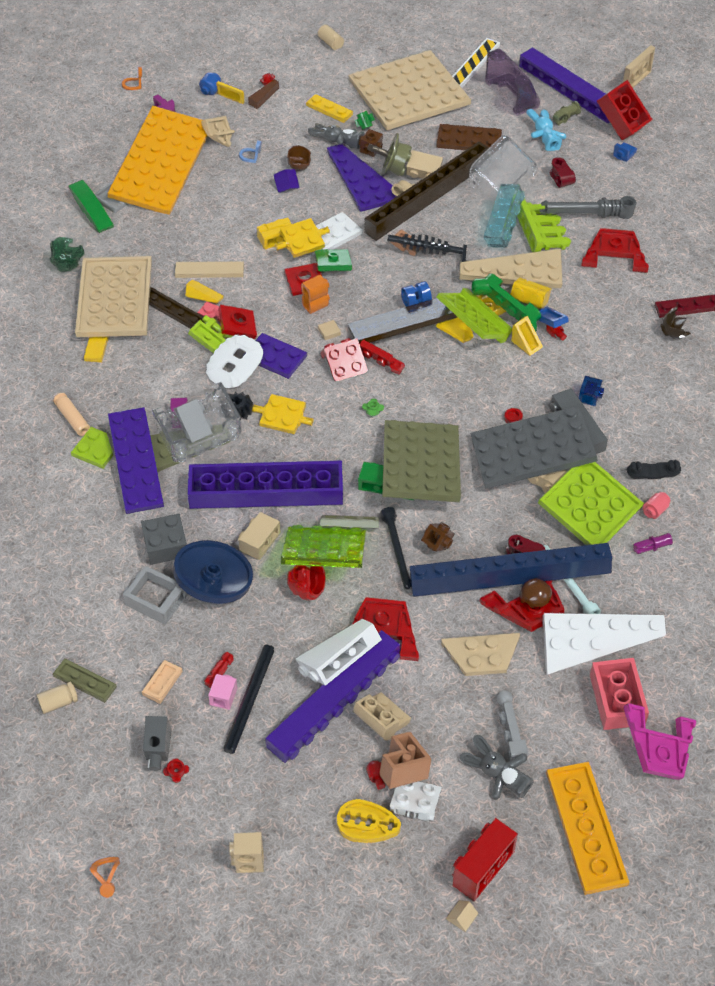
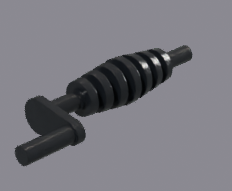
[387,234,467,262]

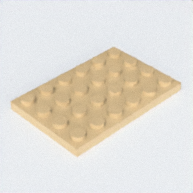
[75,256,152,337]

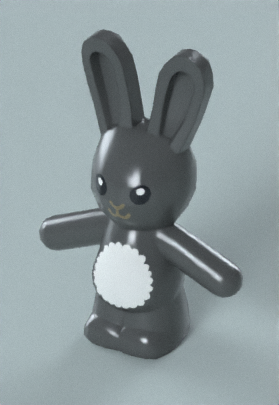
[308,123,365,149]
[460,735,534,799]

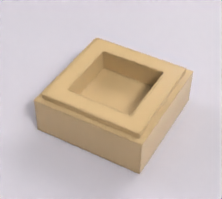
[318,320,341,340]

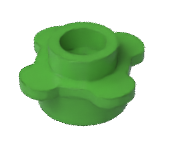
[362,398,384,416]

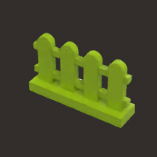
[514,198,571,252]

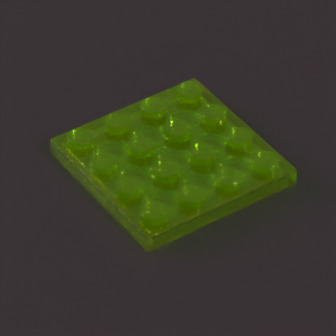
[281,525,366,568]

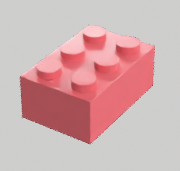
[590,658,649,730]

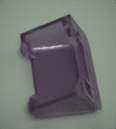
[485,49,541,116]

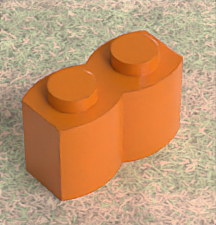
[301,275,330,314]

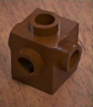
[359,129,383,157]
[421,522,455,552]

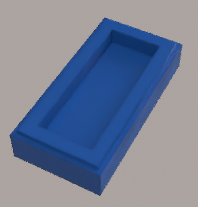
[539,306,569,328]

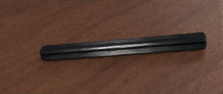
[224,644,274,754]

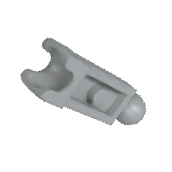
[496,690,528,763]

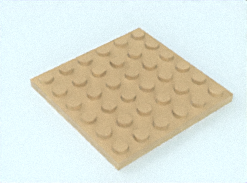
[349,50,471,130]

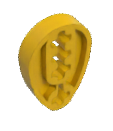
[337,799,401,843]

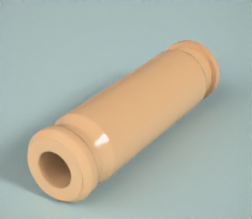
[53,393,90,436]

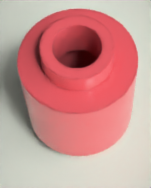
[643,492,671,519]

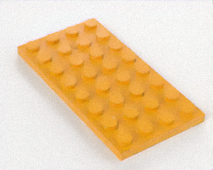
[108,105,208,215]

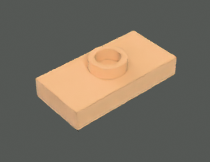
[142,660,183,704]

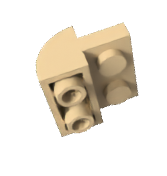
[353,692,411,741]

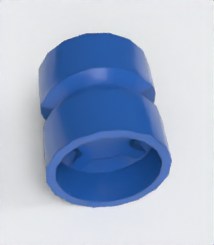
[401,281,432,307]

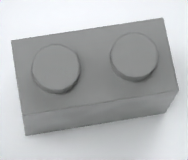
[174,399,213,443]

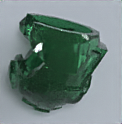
[50,237,84,272]

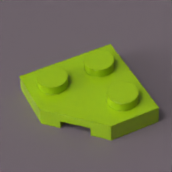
[71,427,113,469]

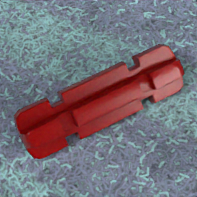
[204,652,234,688]

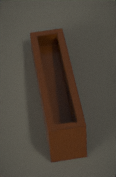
[248,79,279,109]

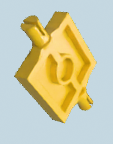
[275,218,330,258]
[252,394,314,435]

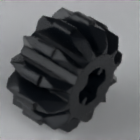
[222,391,253,422]

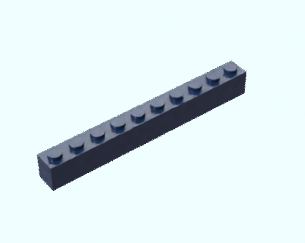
[409,543,613,597]

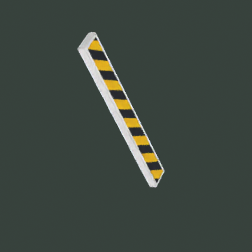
[452,38,500,88]

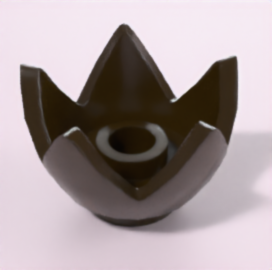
[661,306,691,338]

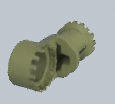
[552,101,581,126]

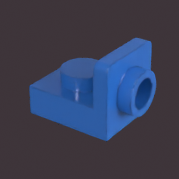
[613,142,637,162]

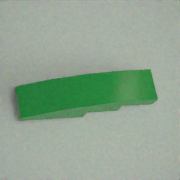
[68,180,114,233]

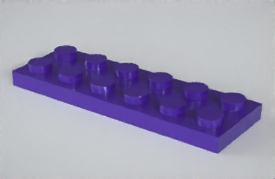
[108,407,164,514]

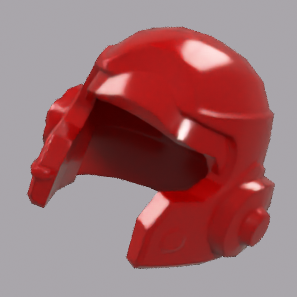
[287,559,326,601]

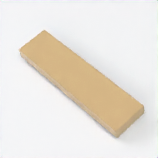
[175,261,244,278]

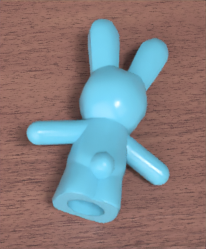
[526,109,566,151]

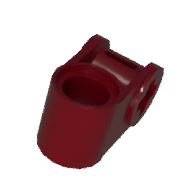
[549,157,576,188]
[506,534,546,555]

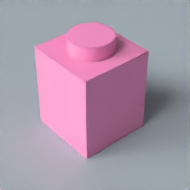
[208,674,238,710]

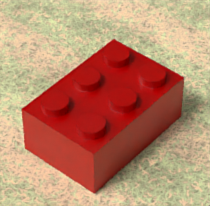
[597,80,653,140]
[452,818,518,902]

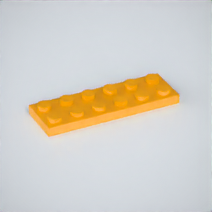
[546,762,630,895]

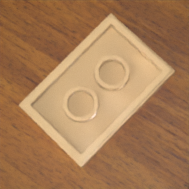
[623,45,655,88]

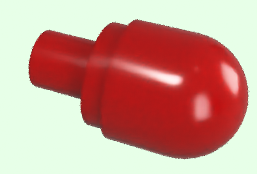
[546,325,567,341]
[366,760,386,790]

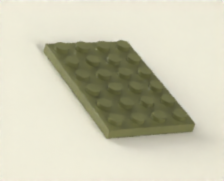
[382,420,461,502]

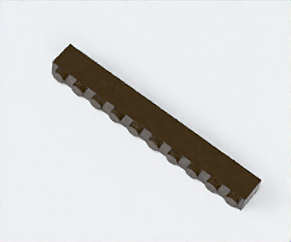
[364,142,491,241]

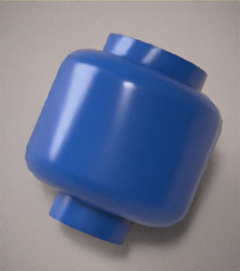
[199,72,221,95]

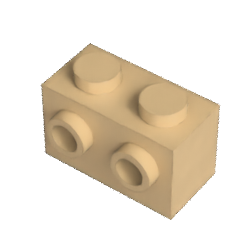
[406,150,443,178]
[238,512,281,560]

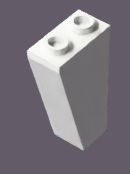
[296,619,382,686]

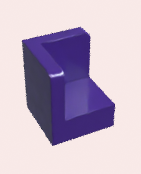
[273,169,300,193]

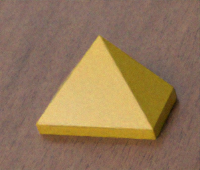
[217,81,245,104]
[511,316,543,356]
[435,317,474,343]

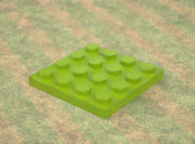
[538,462,644,545]

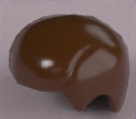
[287,145,311,170]
[519,578,552,608]

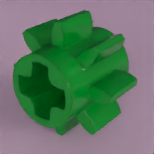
[354,111,375,130]

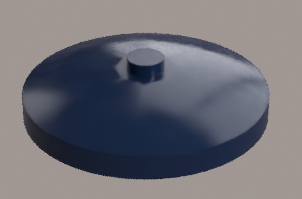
[173,540,253,604]

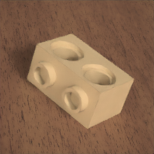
[229,832,264,873]

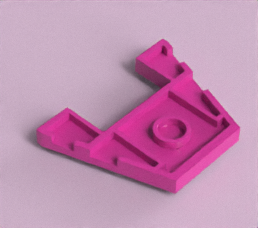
[624,703,696,780]

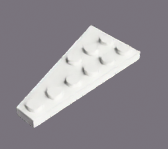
[543,613,666,675]

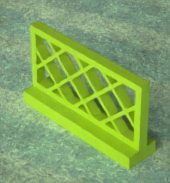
[436,288,512,343]

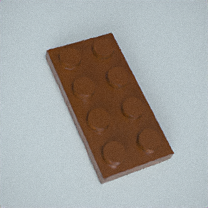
[436,124,502,153]

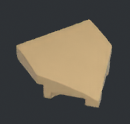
[201,116,235,147]

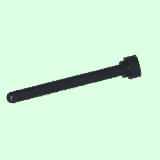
[380,507,411,590]

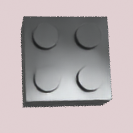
[141,513,187,565]

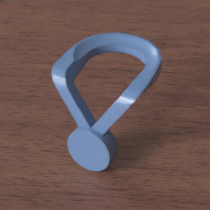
[239,140,262,163]

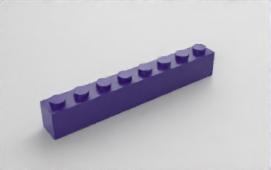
[519,47,610,124]
[265,630,400,763]

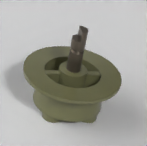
[367,133,412,177]

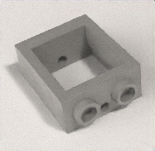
[123,566,188,625]

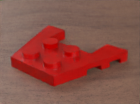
[581,228,649,273]
[480,580,564,632]
[352,597,419,661]

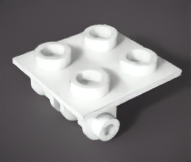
[390,782,442,822]

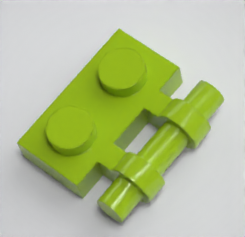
[188,315,233,354]

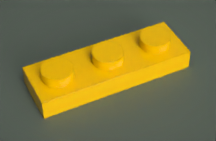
[306,94,353,123]

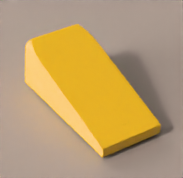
[185,280,224,304]

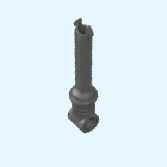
[539,196,636,219]

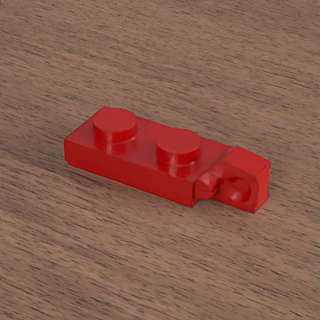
[359,340,405,375]

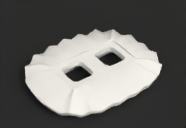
[206,335,263,389]

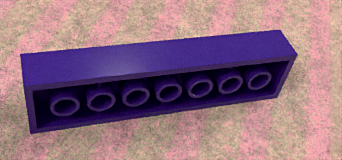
[187,460,343,509]

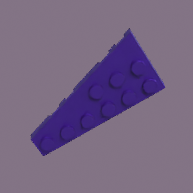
[327,144,397,212]

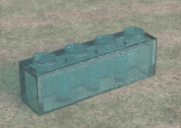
[484,184,525,248]

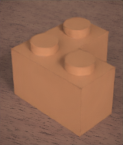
[380,732,432,789]

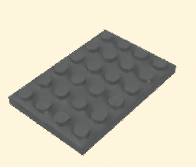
[470,406,598,489]

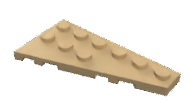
[459,249,562,288]

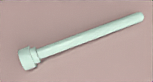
[544,545,601,614]

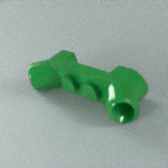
[471,273,541,332]

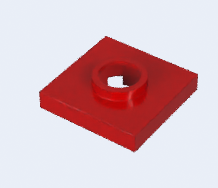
[284,263,322,296]
[218,304,257,339]

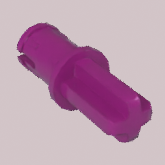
[633,533,673,554]

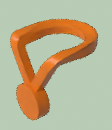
[122,67,142,90]
[90,857,120,898]

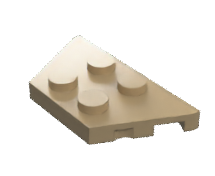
[441,633,520,676]

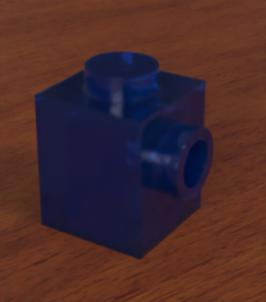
[579,376,605,407]

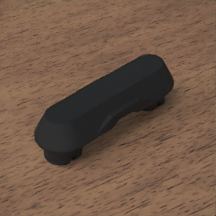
[627,459,681,479]

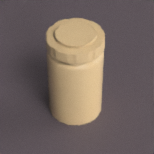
[318,25,344,50]
[36,681,78,714]

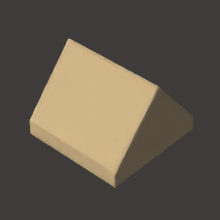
[446,900,478,932]

